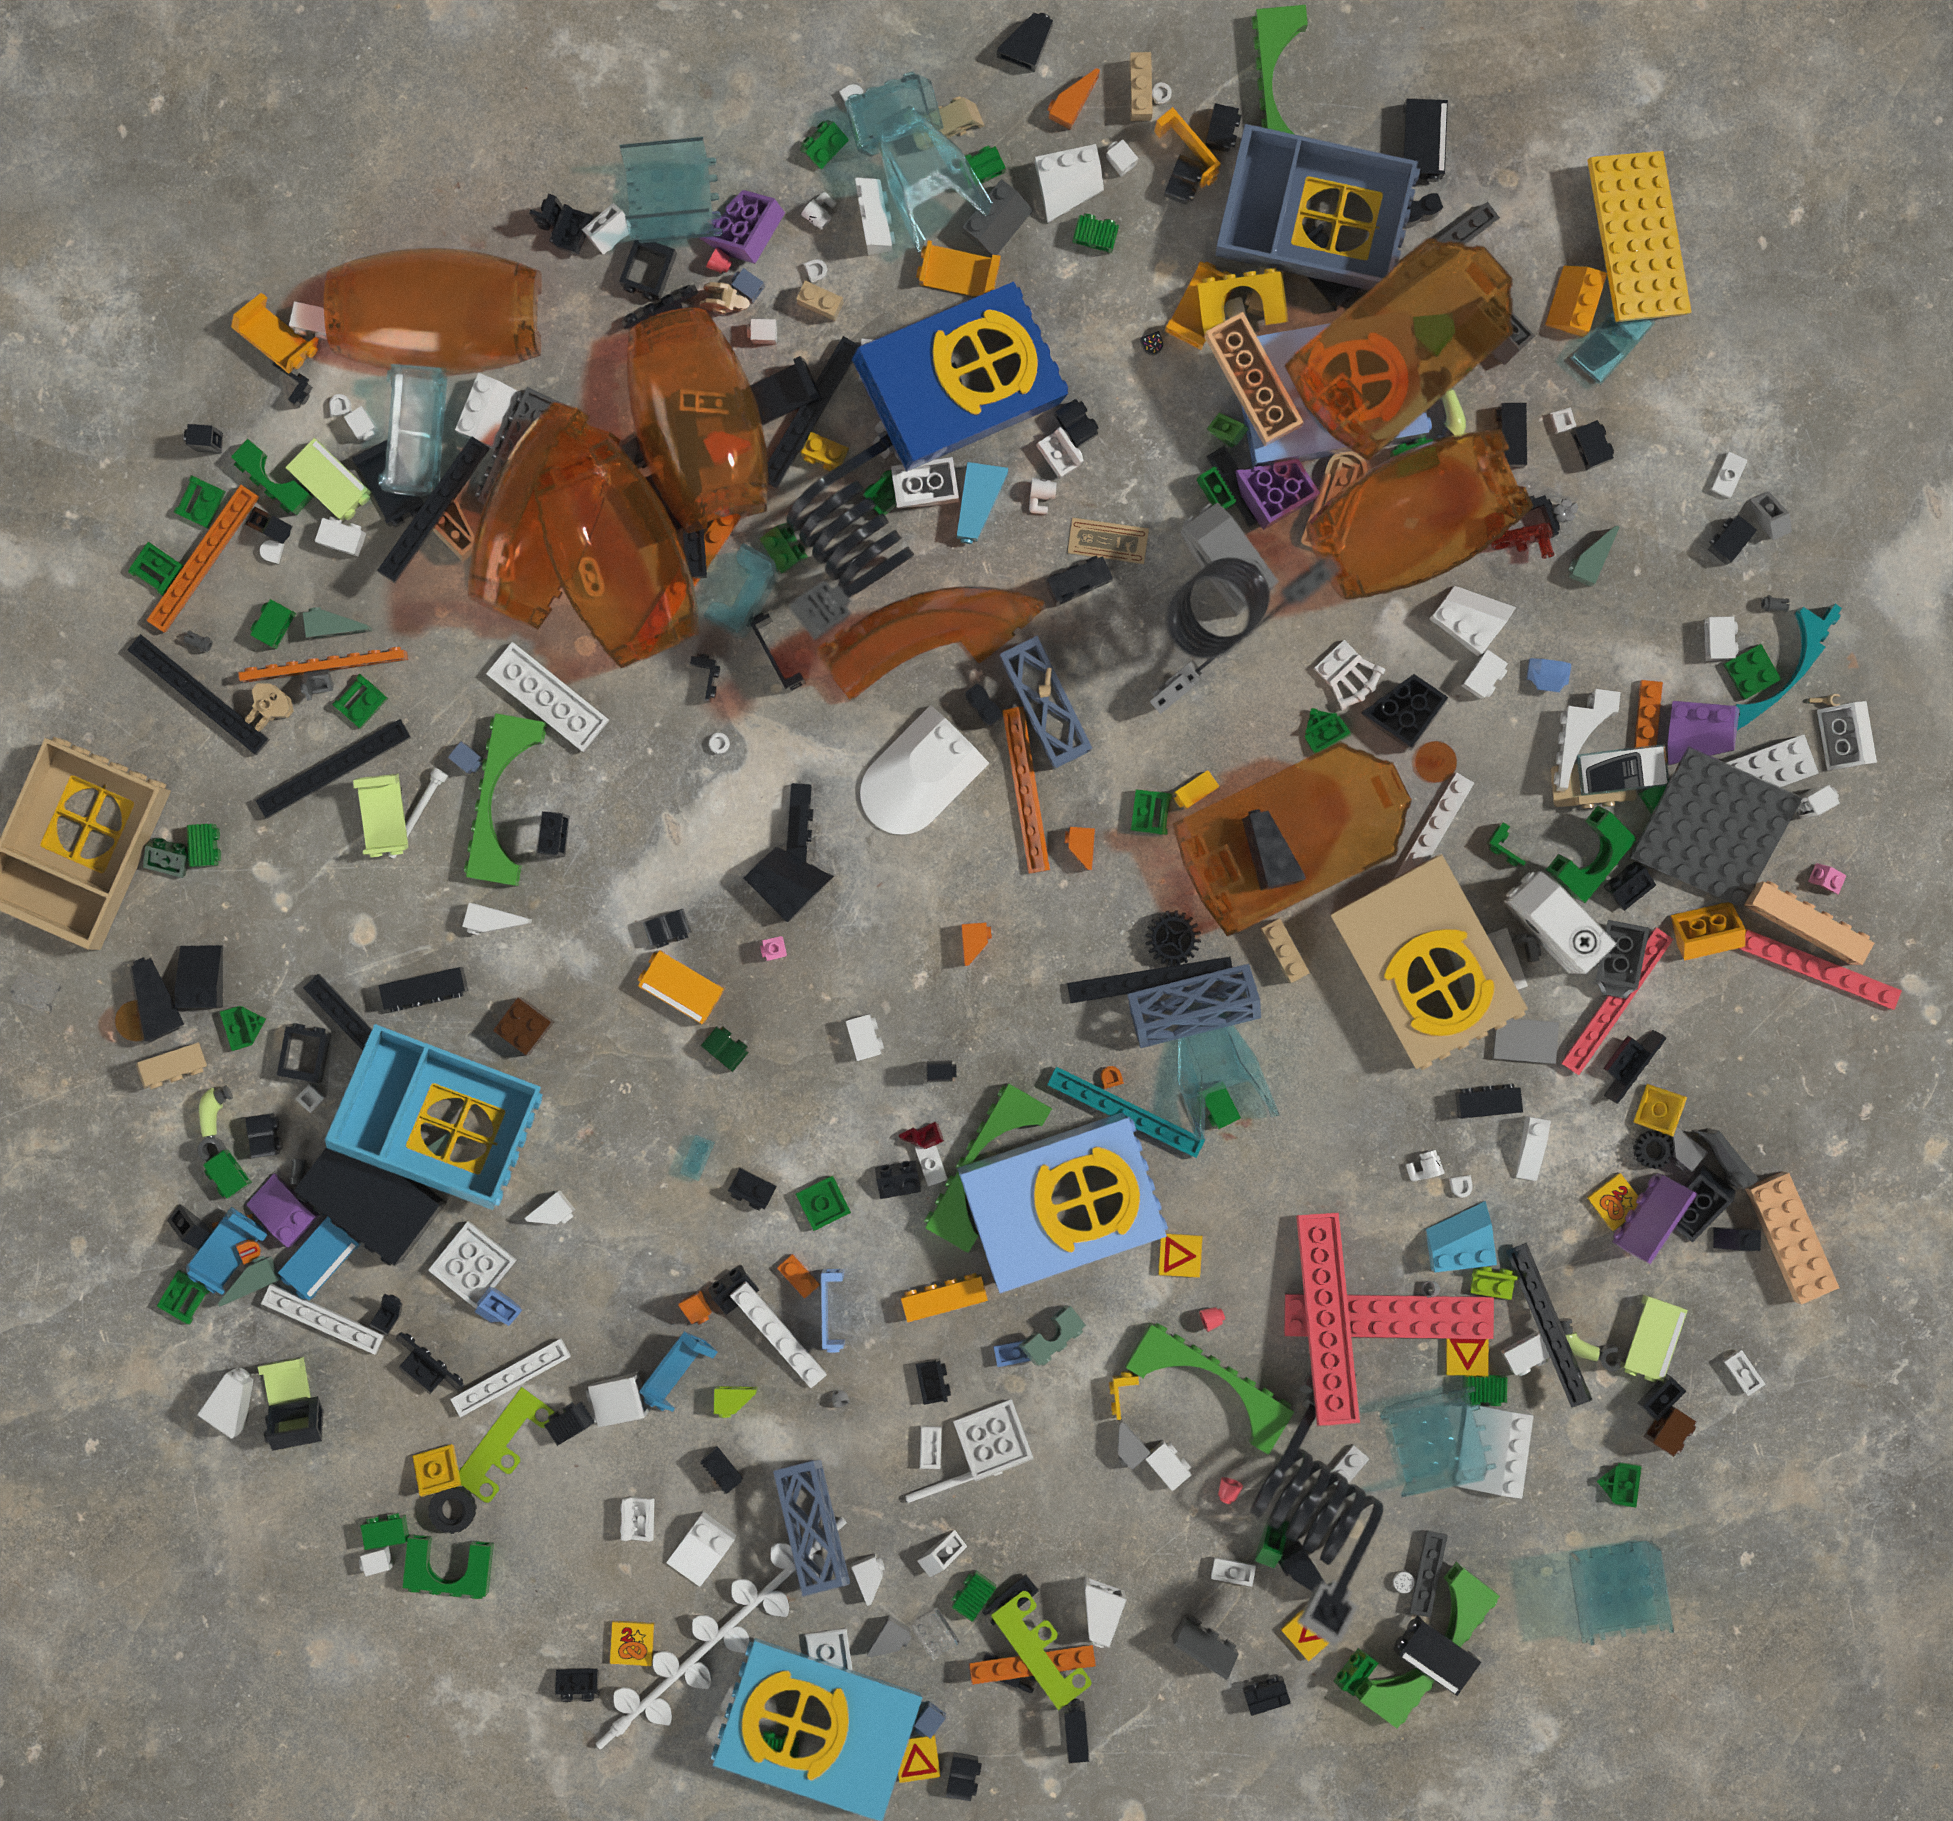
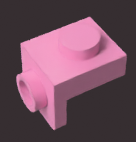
[1808,863,1846,895]
[760,936,787,961]

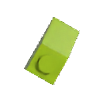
[714,1386,758,1418]

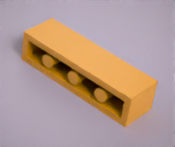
[901,1272,988,1323]

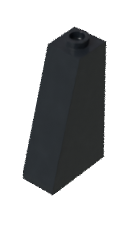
[1242,809,1306,891]
[130,957,185,1045]

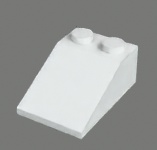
[891,457,959,508]
[666,1511,737,1587]

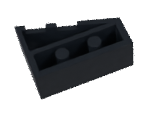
[1046,555,1113,607]

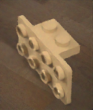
[1550,764,1637,809]

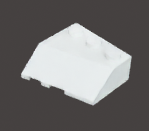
[1035,144,1104,223]
[855,178,896,255]
[1429,586,1516,656]

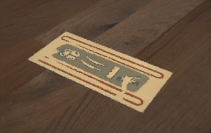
[1067,518,1149,564]

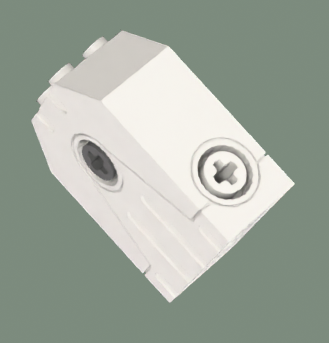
[1504,872,1616,974]

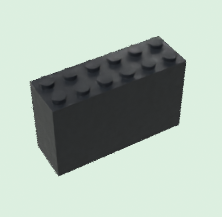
[294,1147,447,1266]

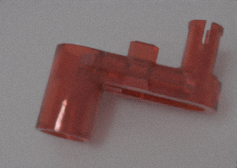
[1485,513,1555,559]

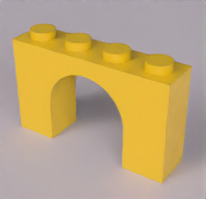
[1197,268,1288,334]

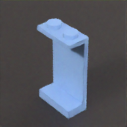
[821,1269,845,1353]

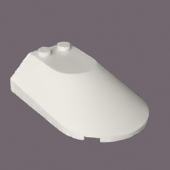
[860,705,989,835]

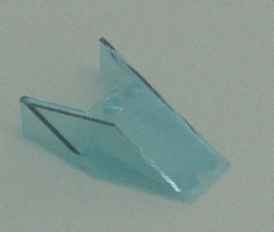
[874,105,992,253]
[1177,1006,1280,1141]

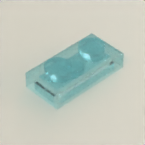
[680,1134,715,1181]

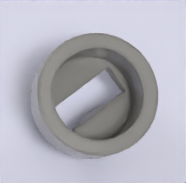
[1422,1281,1440,1298]
[832,1390,849,1408]

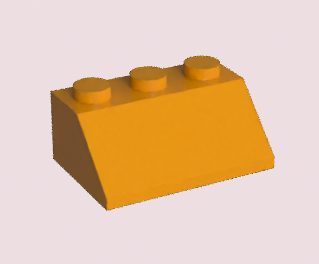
[1545,266,1607,337]
[1671,902,1746,961]

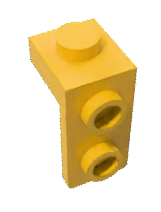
[1174,770,1219,810]
[1109,1371,1139,1420]

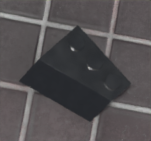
[1361,674,1448,751]
[743,847,834,922]

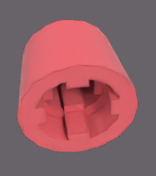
[706,247,733,274]
[1199,1307,1225,1332]
[1218,1477,1243,1504]

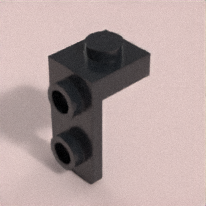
[272,362,313,408]
[1518,495,1560,538]
[690,653,720,703]
[370,1294,402,1336]

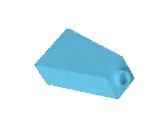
[957,462,1008,544]

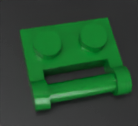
[173,475,226,529]
[128,542,184,596]
[332,673,388,729]
[1130,789,1172,835]
[157,1270,210,1325]

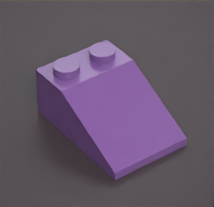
[246,1173,321,1248]

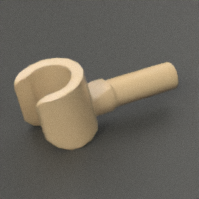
[1039,668,1052,697]
[1809,694,1840,707]

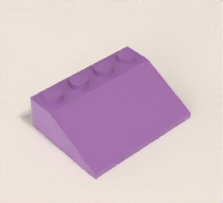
[1612,1173,1697,1264]

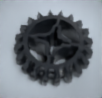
[1145,910,1201,966]

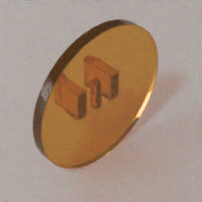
[1415,741,1457,783]
[115,1000,142,1042]

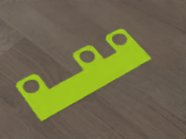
[459,1387,554,1503]
[991,1591,1092,1711]

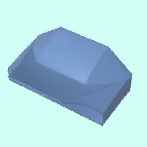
[1526,658,1571,693]
[475,1286,522,1326]

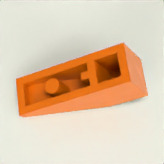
[1047,68,1100,130]

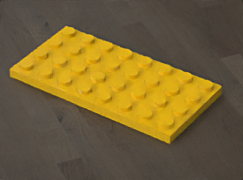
[1587,151,1692,322]

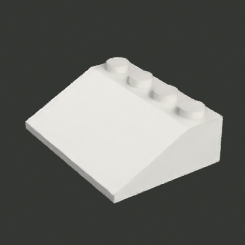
[1456,1403,1534,1499]

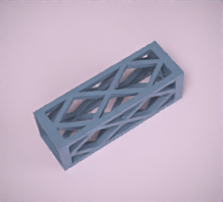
[999,636,1092,769]
[1127,964,1261,1048]
[773,1460,850,1597]

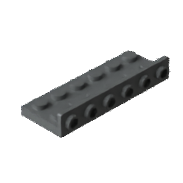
[475,387,569,520]

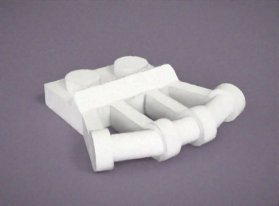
[1313,640,1385,711]

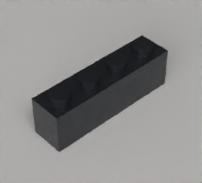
[378,967,469,1013]

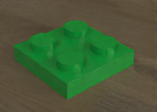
[1723,644,1782,700]
[796,1175,851,1231]

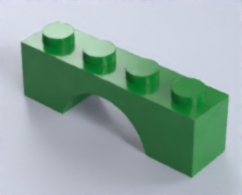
[231,438,313,515]

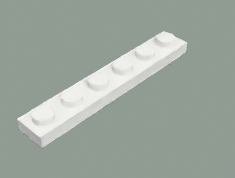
[1393,772,1474,879]
[730,1281,827,1388]
[261,1284,385,1355]
[450,1338,571,1417]

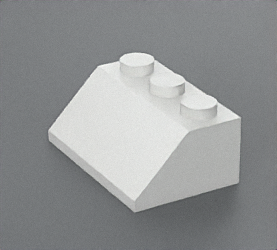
[455,373,520,449]
[1817,701,1877,771]

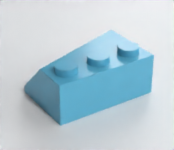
[1426,1201,1497,1273]

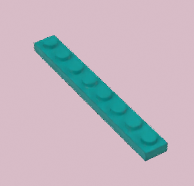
[1047,1066,1205,1158]

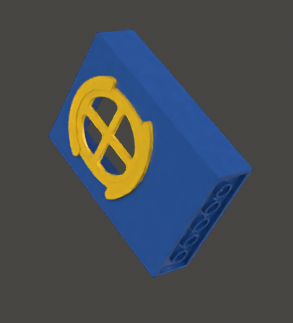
[852,281,1069,472]

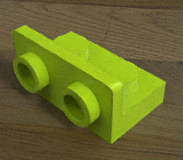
[1469,1266,1518,1300]

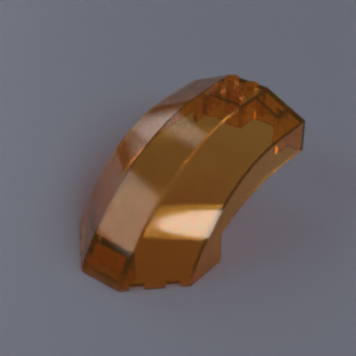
[1284,238,1513,461]
[816,586,1046,701]
[1172,742,1412,937]

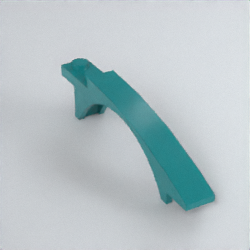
[1735,603,1842,730]

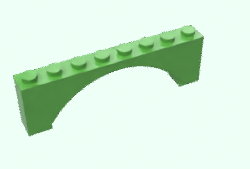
[1251,5,1308,135]
[464,713,547,886]
[924,1083,1052,1253]
[1125,1322,1294,1455]
[1354,1562,1500,1728]

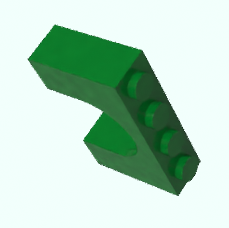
[1546,805,1637,903]
[402,1534,494,1599]

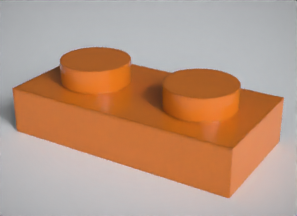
[777,1254,820,1299]

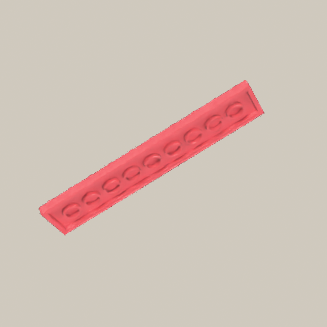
[1296,1213,1360,1426]
[1284,1294,1494,1339]

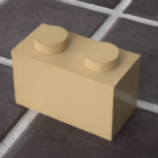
[796,280,844,321]

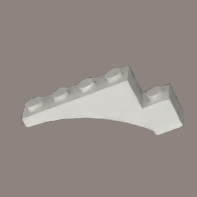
[1553,689,1621,792]

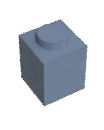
[731,268,765,303]
[448,741,484,774]
[914,1701,946,1739]

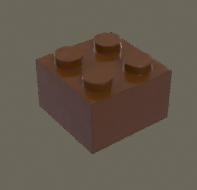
[493,997,554,1056]
[1643,1406,1697,1457]

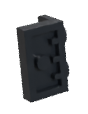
[529,193,563,231]
[1604,861,1656,911]
[728,1167,777,1211]
[555,1668,599,1703]

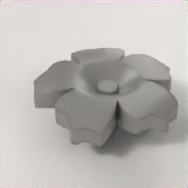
[1553,498,1578,523]

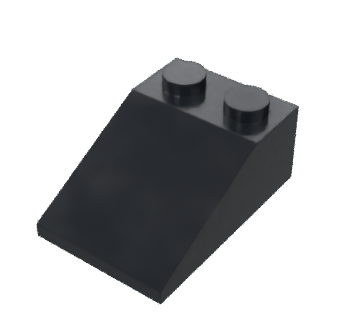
[175,945,223,1008]
[1675,1165,1736,1242]
[1278,1541,1327,1592]

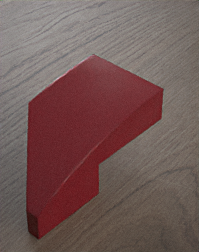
[899,1122,944,1149]

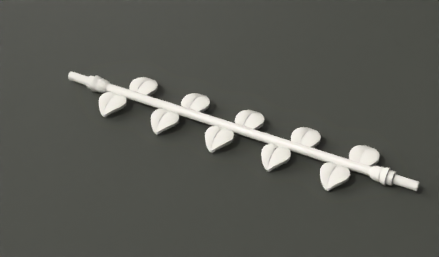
[596,1517,847,1749]

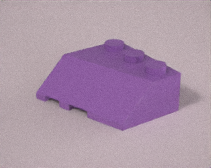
[698,190,785,264]
[1235,459,1320,530]
[1668,701,1740,765]

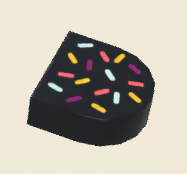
[1139,331,1163,356]

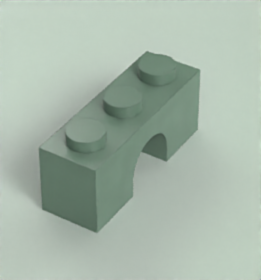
[1019,1305,1086,1366]

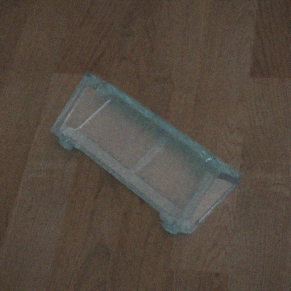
[378,364,448,498]

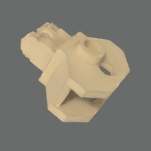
[700,282,750,315]
[245,683,294,732]

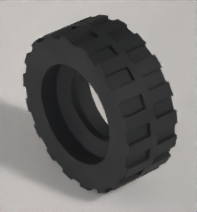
[428,1486,477,1534]

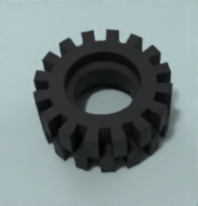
[1633,1131,1674,1169]

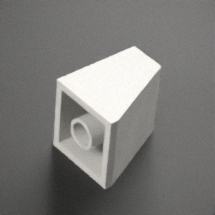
[198,1368,254,1439]
[586,1371,649,1427]
[1084,1577,1126,1648]

